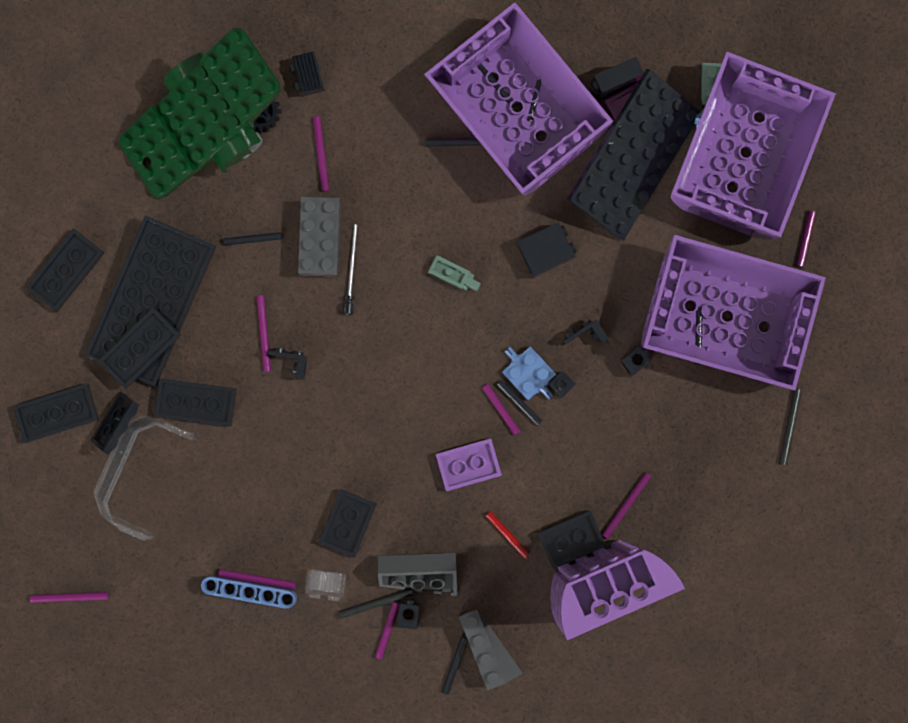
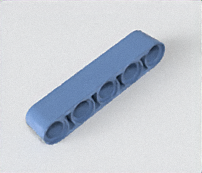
[201,576,297,608]

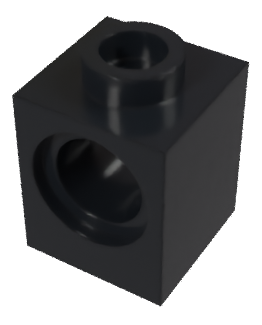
[619,346,651,376]
[548,371,576,398]
[397,599,420,629]

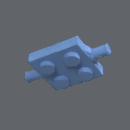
[502,346,556,400]

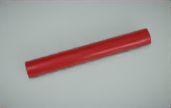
[485,511,530,559]

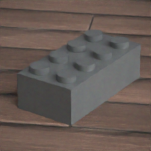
[298,197,341,277]

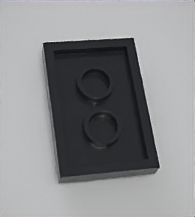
[90,391,139,455]
[319,489,377,558]
[537,510,606,569]

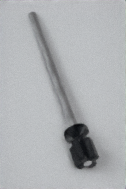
[342,224,357,315]

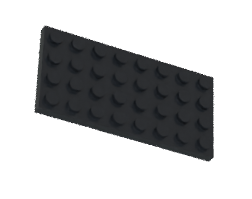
[567,69,700,241]
[85,215,217,387]

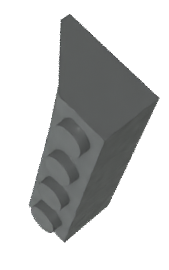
[378,553,457,596]
[459,608,523,691]

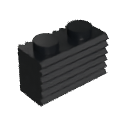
[290,51,325,97]

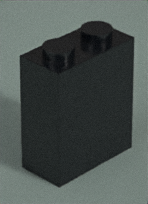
[590,57,644,101]
[517,222,576,278]

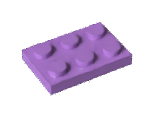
[436,439,502,491]

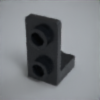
[563,319,609,345]
[268,348,308,380]

